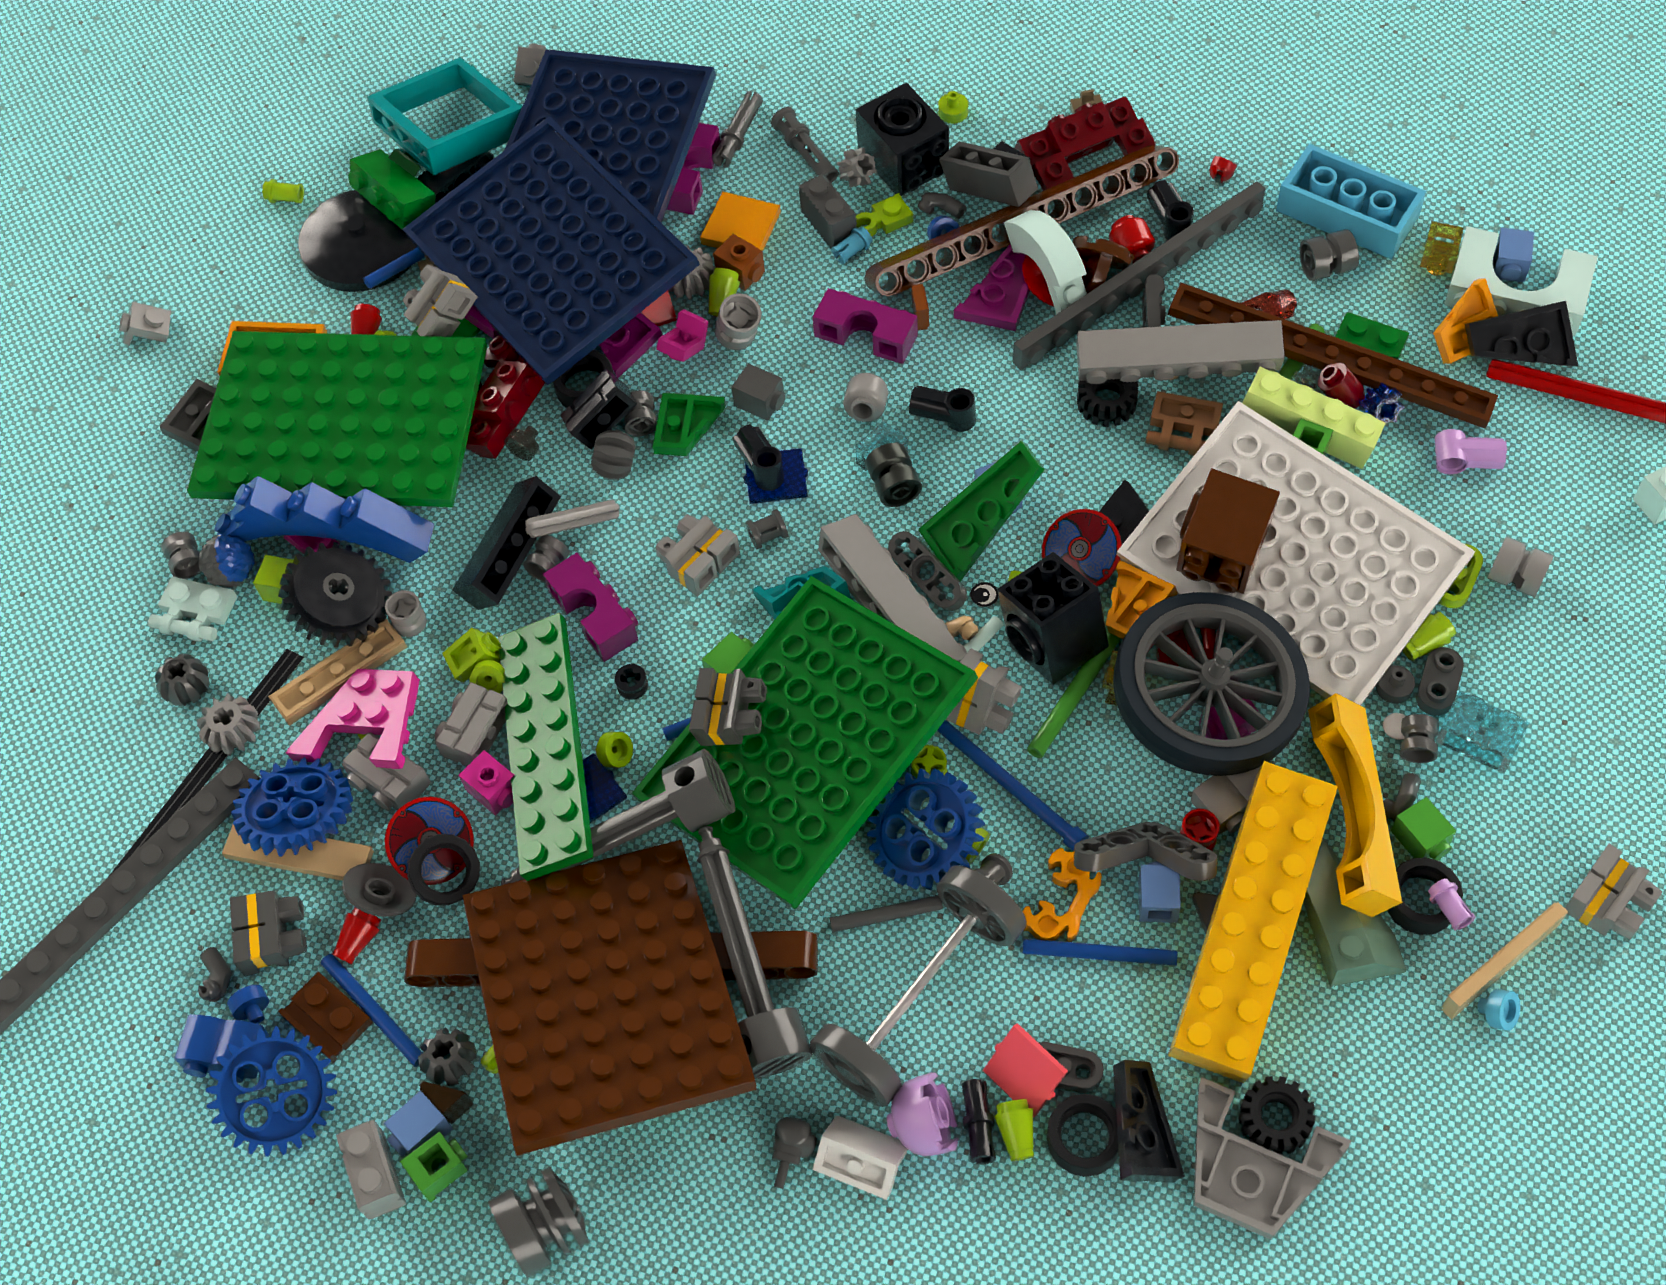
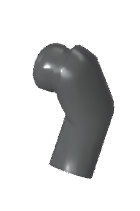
[918,192,966,219]
[1383,773,1421,822]
[198,947,232,1002]

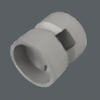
[715,293,762,351]
[1487,536,1554,598]

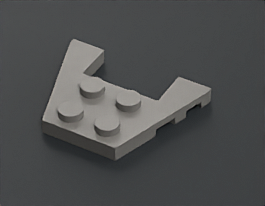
[1193,1077,1351,1240]

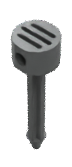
[501,749,735,885]
[697,826,813,1079]

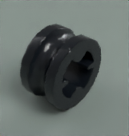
[615,664,648,700]

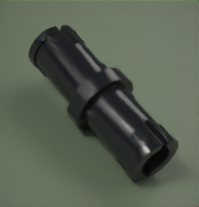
[961,1079,996,1165]

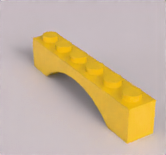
[1308,693,1402,917]

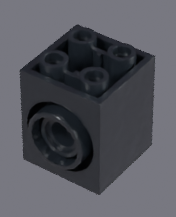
[855,82,949,196]
[997,552,1109,685]

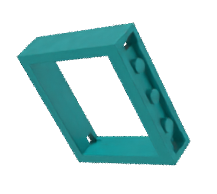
[367,57,523,175]

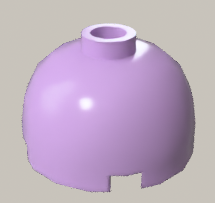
[887,1073,958,1156]

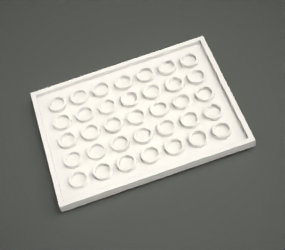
[1116,401,1475,706]

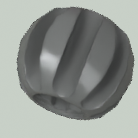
[591,430,636,480]
[155,654,210,706]
[418,1028,477,1087]

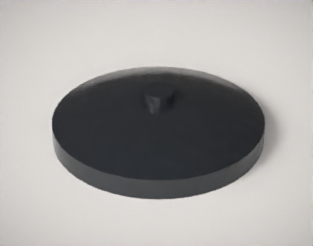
[298,190,417,292]

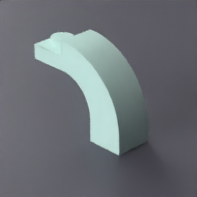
[1004,210,1087,314]

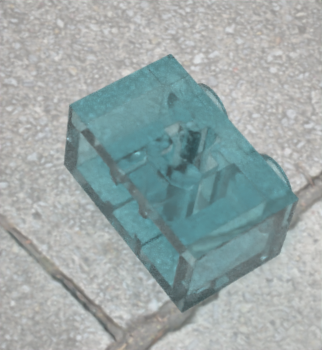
[1435,691,1529,774]

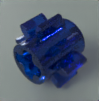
[1359,383,1405,423]

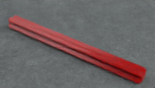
[1487,359,1666,424]

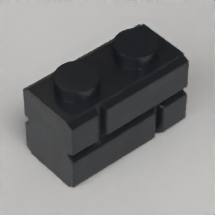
[560,369,638,450]

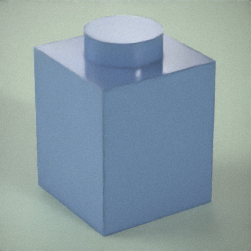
[1492,227,1534,282]
[1138,861,1181,923]
[383,1091,453,1157]

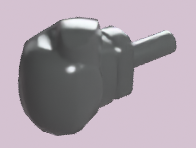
[772,1117,817,1189]

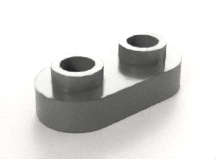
[1416,647,1464,716]
[1038,1042,1104,1093]

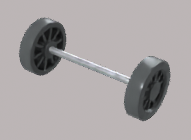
[810,865,1027,1107]

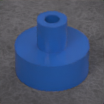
[927,216,960,249]
[227,984,269,1024]

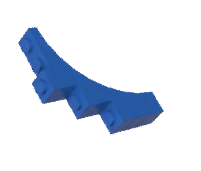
[215,476,434,563]

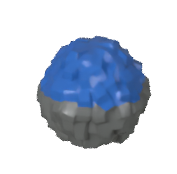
[198,535,255,588]

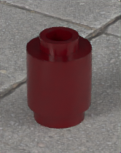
[1317,363,1365,409]

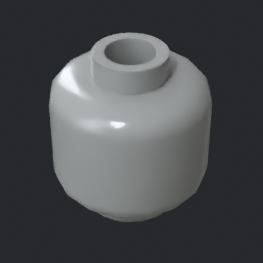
[843,373,889,422]

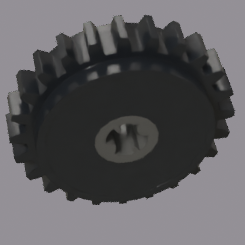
[278,542,392,648]

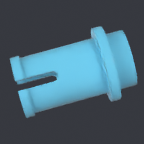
[831,227,873,265]

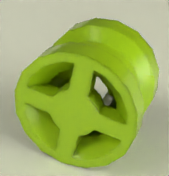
[911,745,947,779]

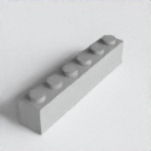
[1076,320,1285,384]
[818,514,967,662]

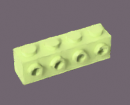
[1242,366,1385,469]

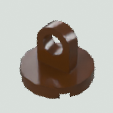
[1072,235,1135,294]

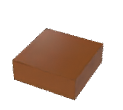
[911,284,929,331]

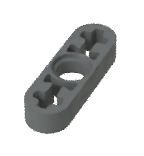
[888,531,967,611]

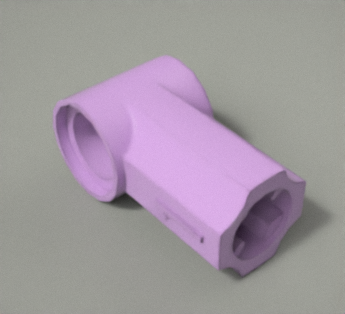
[1435,429,1507,474]

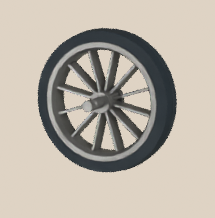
[1113,592,1310,776]

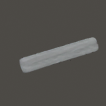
[525,500,620,538]

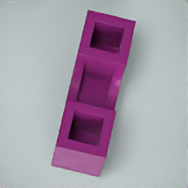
[667,123,721,215]
[812,288,918,364]
[543,553,639,662]

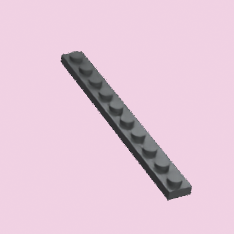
[1013,181,1266,370]
[0,757,260,1035]

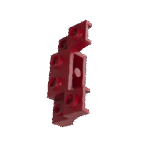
[1014,96,1156,191]
[466,335,545,459]

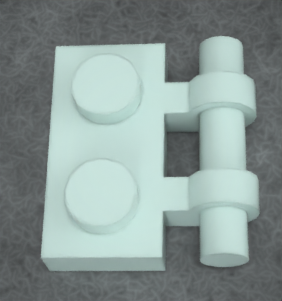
[148,576,237,642]

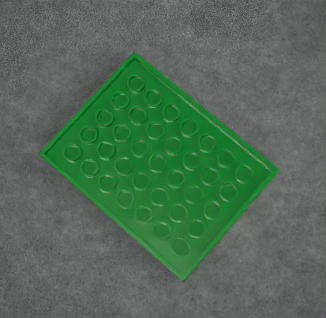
[187,331,487,507]
[631,576,978,910]

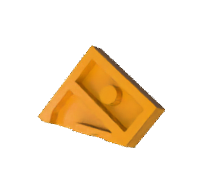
[1433,278,1498,364]
[1106,560,1178,639]

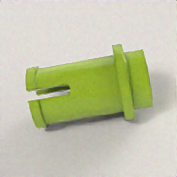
[262,179,304,203]

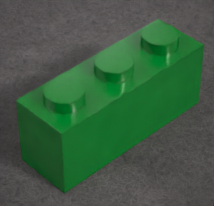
[348,149,435,230]

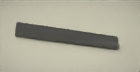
[829,895,943,933]

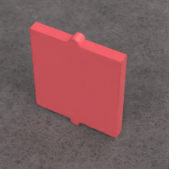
[983,1023,1068,1118]

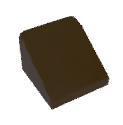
[419,1081,473,1124]

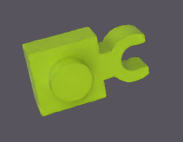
[855,193,914,237]

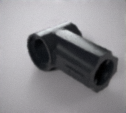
[1147,179,1194,241]
[909,385,976,432]
[733,424,784,491]

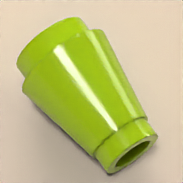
[708,268,741,317]
[1402,612,1456,661]
[994,1099,1034,1161]

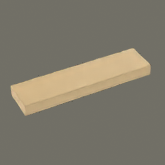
[268,619,407,726]
[222,824,374,881]
[1442,902,1568,1020]

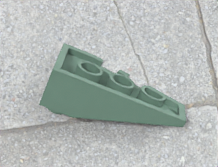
[1303,838,1407,987]

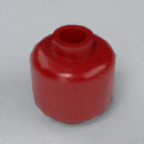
[1108,215,1155,263]

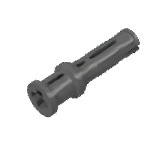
[771,107,839,183]

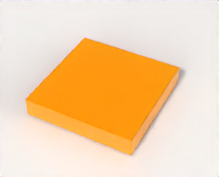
[700,191,781,252]

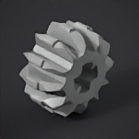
[668,245,715,300]
[197,693,261,756]

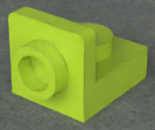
[442,627,501,683]

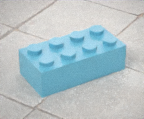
[1276,143,1426,260]

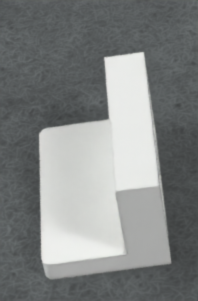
[812,1116,908,1200]

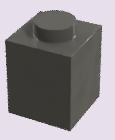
[731,363,786,421]

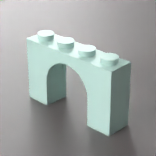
[1444,226,1598,336]

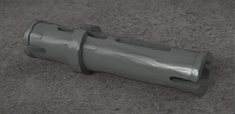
[712,91,763,168]

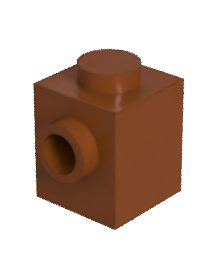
[713,234,765,291]

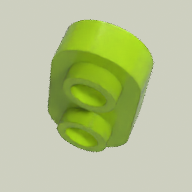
[1438,544,1483,608]

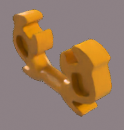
[1023,848,1102,942]

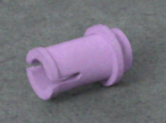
[1428,879,1476,931]

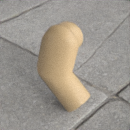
[946,615,979,640]

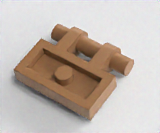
[1146,391,1223,456]

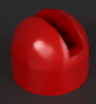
[1209,156,1237,182]

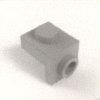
[514,44,546,86]
[119,302,171,345]

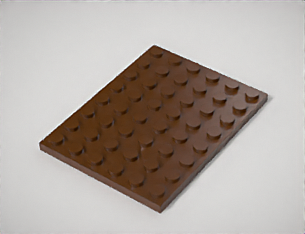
[462,840,757,1156]

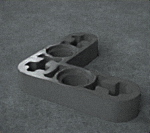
[1074,822,1217,881]

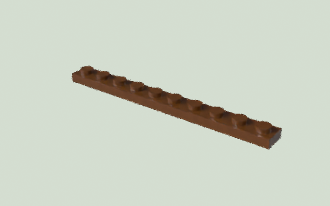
[1168,282,1498,428]

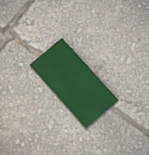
[388,149,426,177]

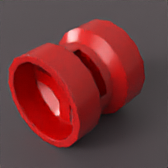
[1180,809,1220,851]

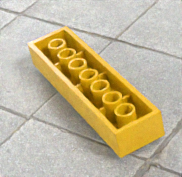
[1168,761,1338,1083]

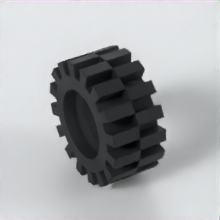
[1077,379,1138,427]
[1238,1076,1316,1155]

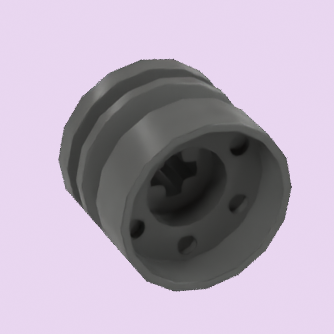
[488,1166,590,1278]

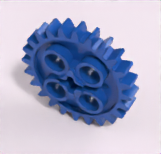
[231,757,354,857]
[867,769,985,890]
[205,1026,337,1157]

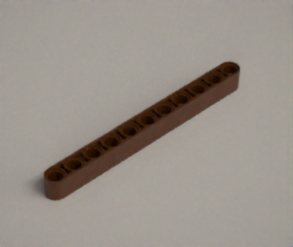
[865,145,1179,296]
[404,930,818,987]

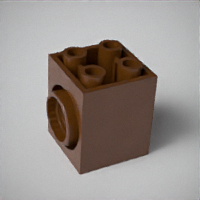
[1176,468,1280,594]

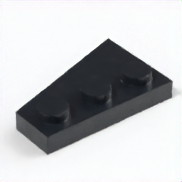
[1465,301,1578,367]
[1113,1060,1185,1182]

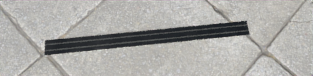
[107,649,304,878]

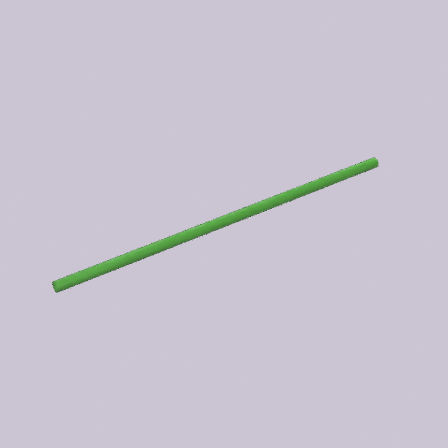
[1027,323,1325,758]

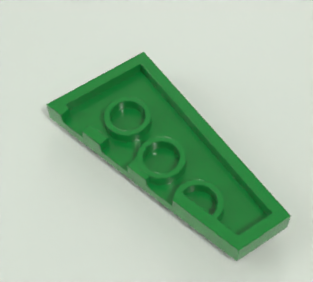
[918,441,1045,582]

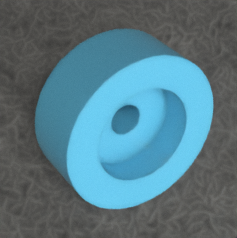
[1477,989,1520,1031]

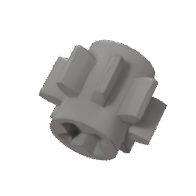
[837,147,877,187]

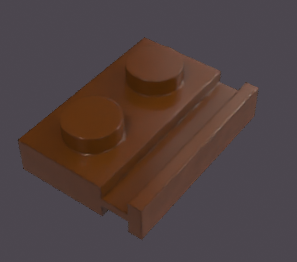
[278,971,373,1063]

